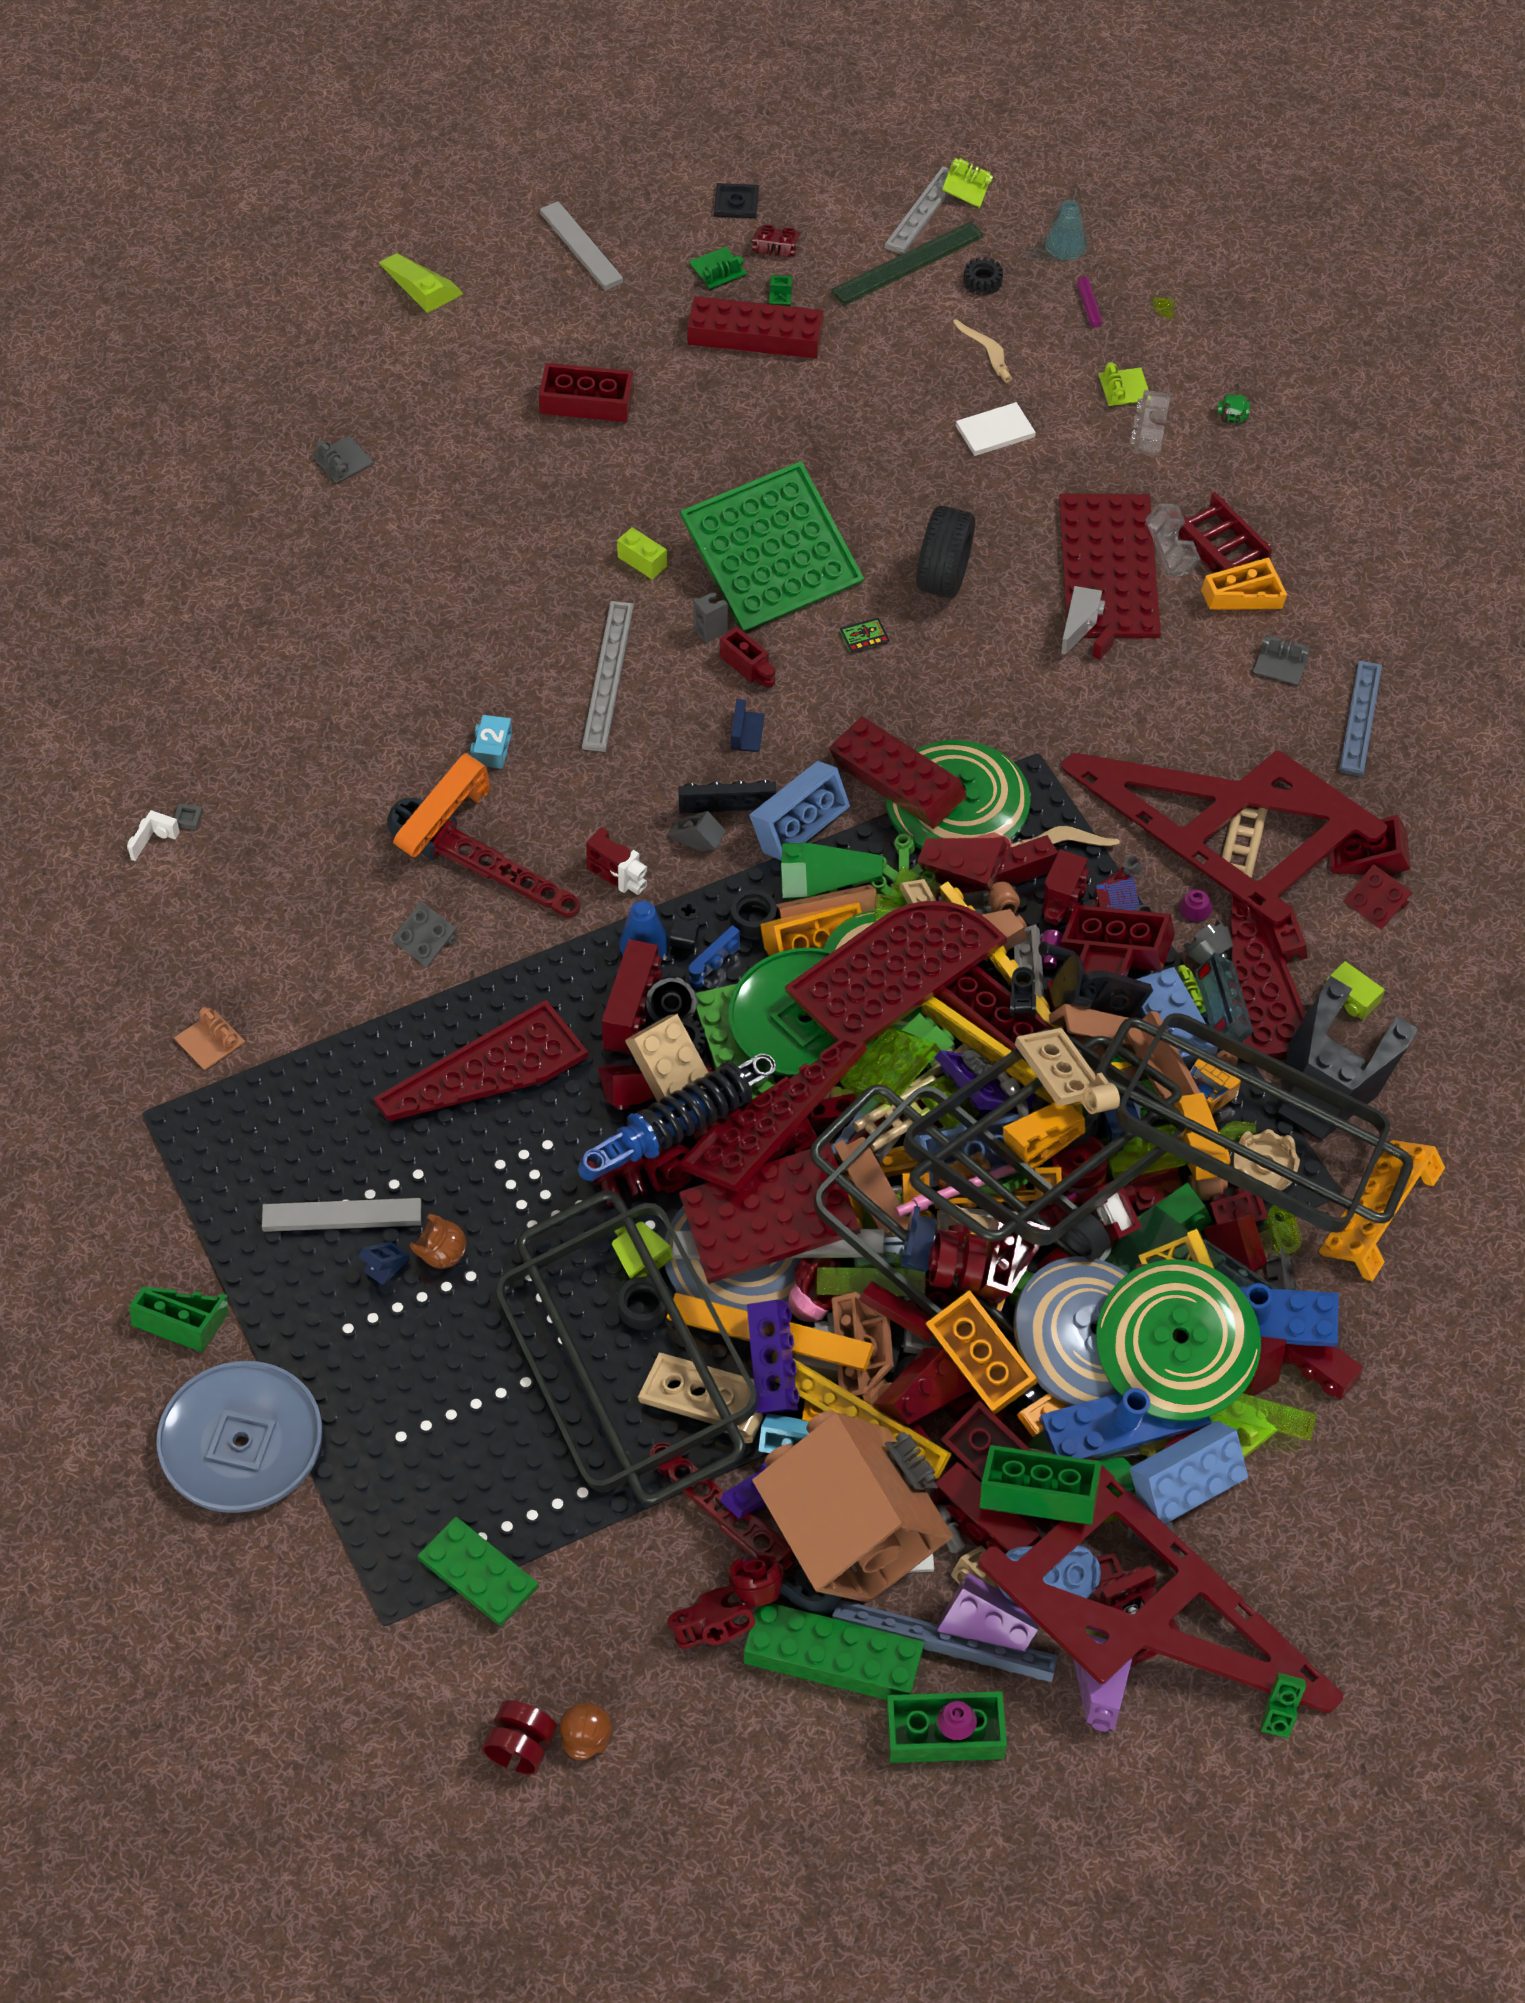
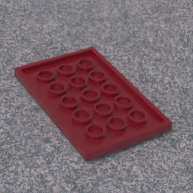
[679,1142,861,1284]

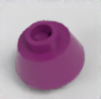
[1179,890,1212,922]
[937,1701,977,1740]

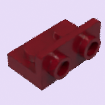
[1205,1188,1268,1224]

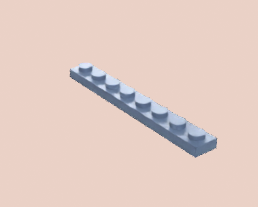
[832,1600,1058,1682]

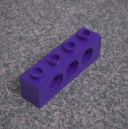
[747,1300,799,1414]

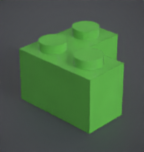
[897,1013,955,1070]

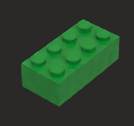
[980,1445,1101,1525]
[886,1691,1007,1763]

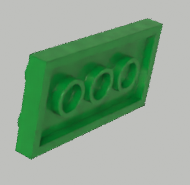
[418,1517,539,1627]

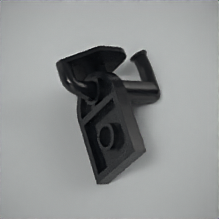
[1038,941,1153,1018]

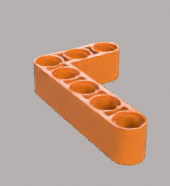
[393,753,490,858]

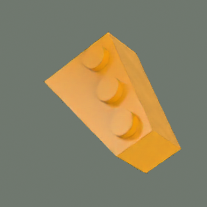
[1201,558,1287,610]
[1174,1093,1230,1180]
[1003,1103,1085,1170]

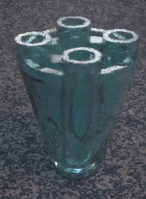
[1045,200,1087,261]

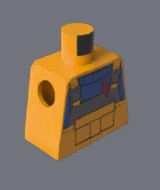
[1190,1059,1241,1114]

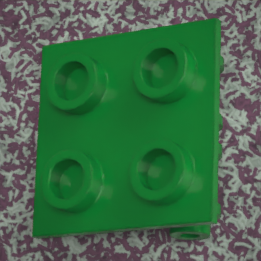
[689,247,747,289]

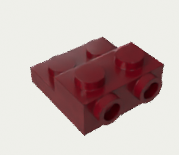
[1118,1147,1183,1214]

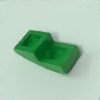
[769,275,792,306]

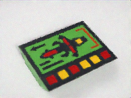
[839,617,890,652]

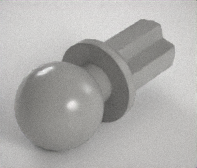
[935,1504,965,1553]

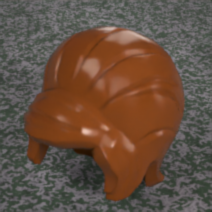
[410,1214,467,1269]
[559,1702,612,1760]

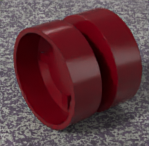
[928,1229,987,1293]
[481,1700,557,1775]

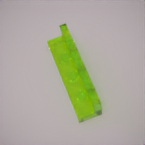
[817,1267,925,1296]
[1215,1393,1317,1441]

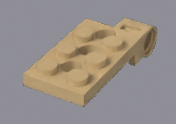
[1015,1028,1120,1114]

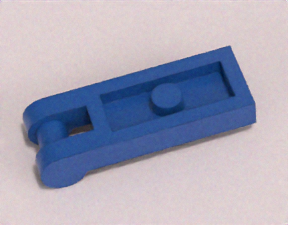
[689,925,740,988]

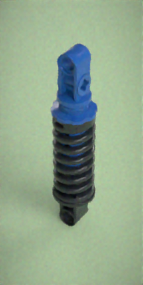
[578,1054,775,1181]

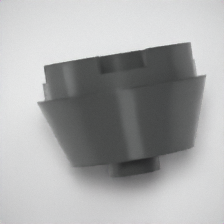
[1183,919,1234,966]

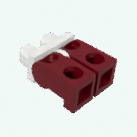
[586,827,647,895]

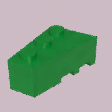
[1127,1183,1213,1258]
[129,1287,228,1353]

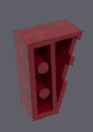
[917,838,1007,891]
[975,1218,1051,1303]

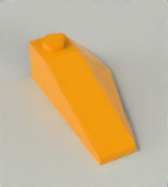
[760,902,862,956]

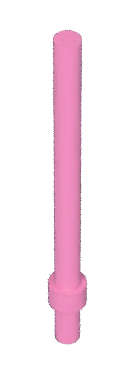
[894,1164,1018,1218]

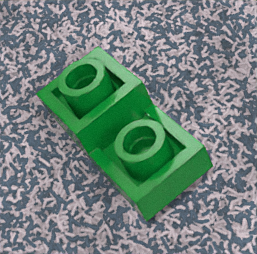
[1260,1673,1306,1738]

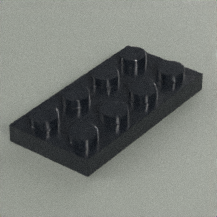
[678,780,776,814]

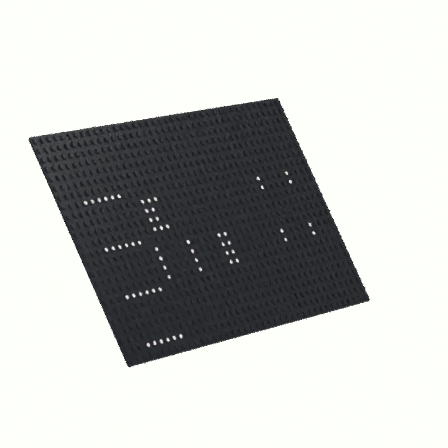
[143,753,1342,1626]

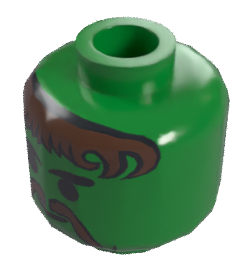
[1217,394,1250,424]

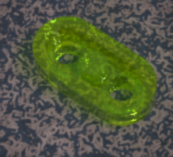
[1266,1205,1301,1256]

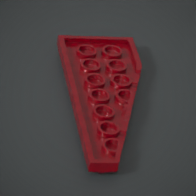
[1230,894,1306,1063]
[374,1000,589,1121]
[679,1036,868,1192]

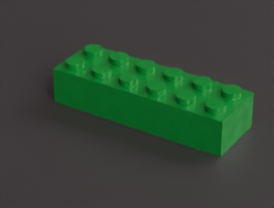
[744,1603,924,1700]

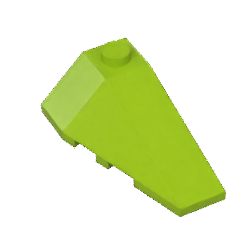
[379,253,463,313]

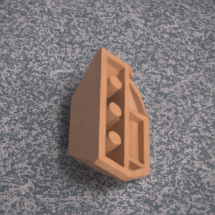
[832,1292,894,1397]

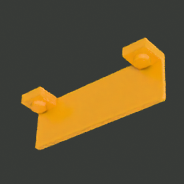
[1319,1140,1445,1281]
[900,1167,1062,1209]

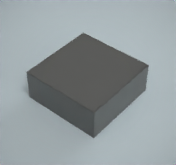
[174,804,203,830]

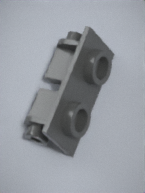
[1266,1248,1298,1290]

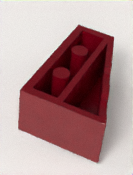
[874,1348,973,1425]

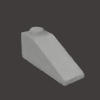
[1061,586,1105,655]

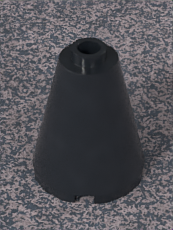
[646,976,697,1024]

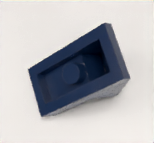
[358,1242,410,1285]

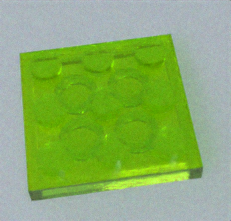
[840,1027,940,1106]

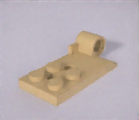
[638,1352,763,1443]

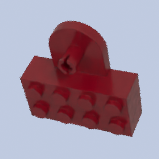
[1061,905,1175,977]

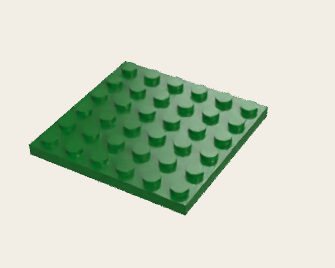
[679,461,864,633]

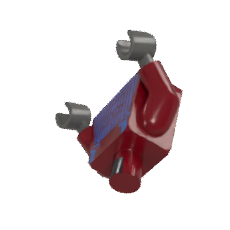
[1081,855,1152,912]

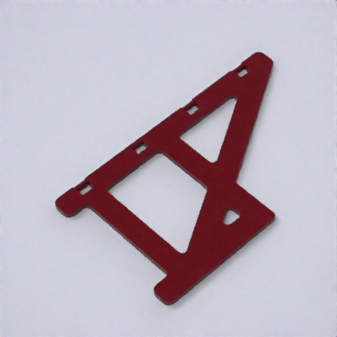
[1061,751,1387,925]
[977,1459,1343,1713]

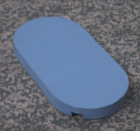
[998,1546,1101,1603]

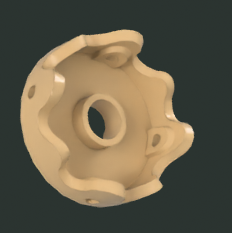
[1233,1129,1300,1191]

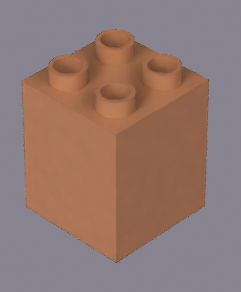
[752,1410,954,1602]

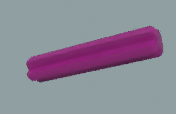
[1077,276,1102,327]

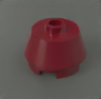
[729,1552,784,1606]

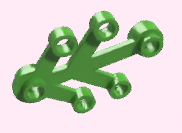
[872,834,936,909]

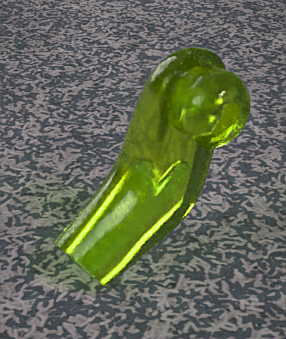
[1219,1121,1256,1149]

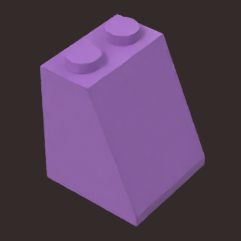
[1074,1634,1133,1731]

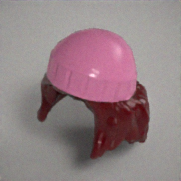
[788,1258,853,1323]

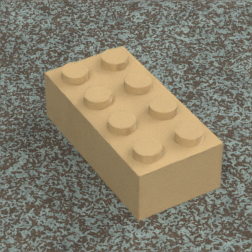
[625,1014,713,1103]

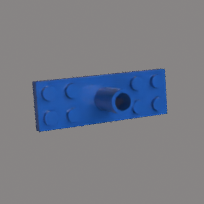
[1178,1283,1339,1347]
[1039,1388,1212,1460]

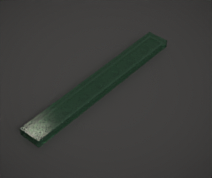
[831,221,983,306]

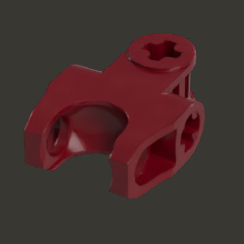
[667,1586,756,1649]

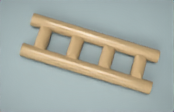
[1222,807,1268,878]
[852,1075,950,1152]

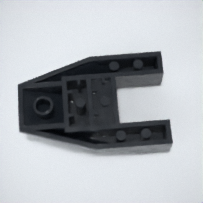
[1277,976,1418,1141]

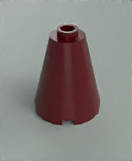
[642,1141,692,1193]

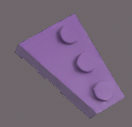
[937,1572,1039,1651]

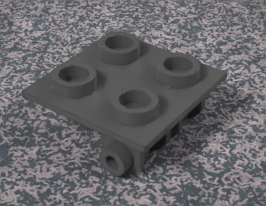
[312,436,374,483]
[1253,635,1311,685]
[392,901,457,967]
[884,1432,938,1489]

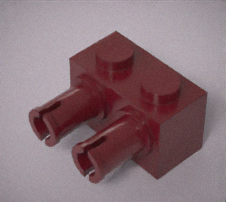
[587,1157,648,1206]

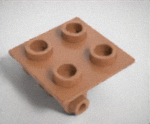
[174,1007,245,1071]

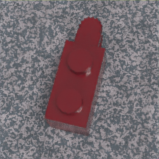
[720,626,775,688]

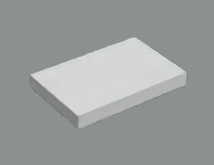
[956,402,1036,456]

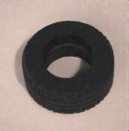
[916,505,975,598]

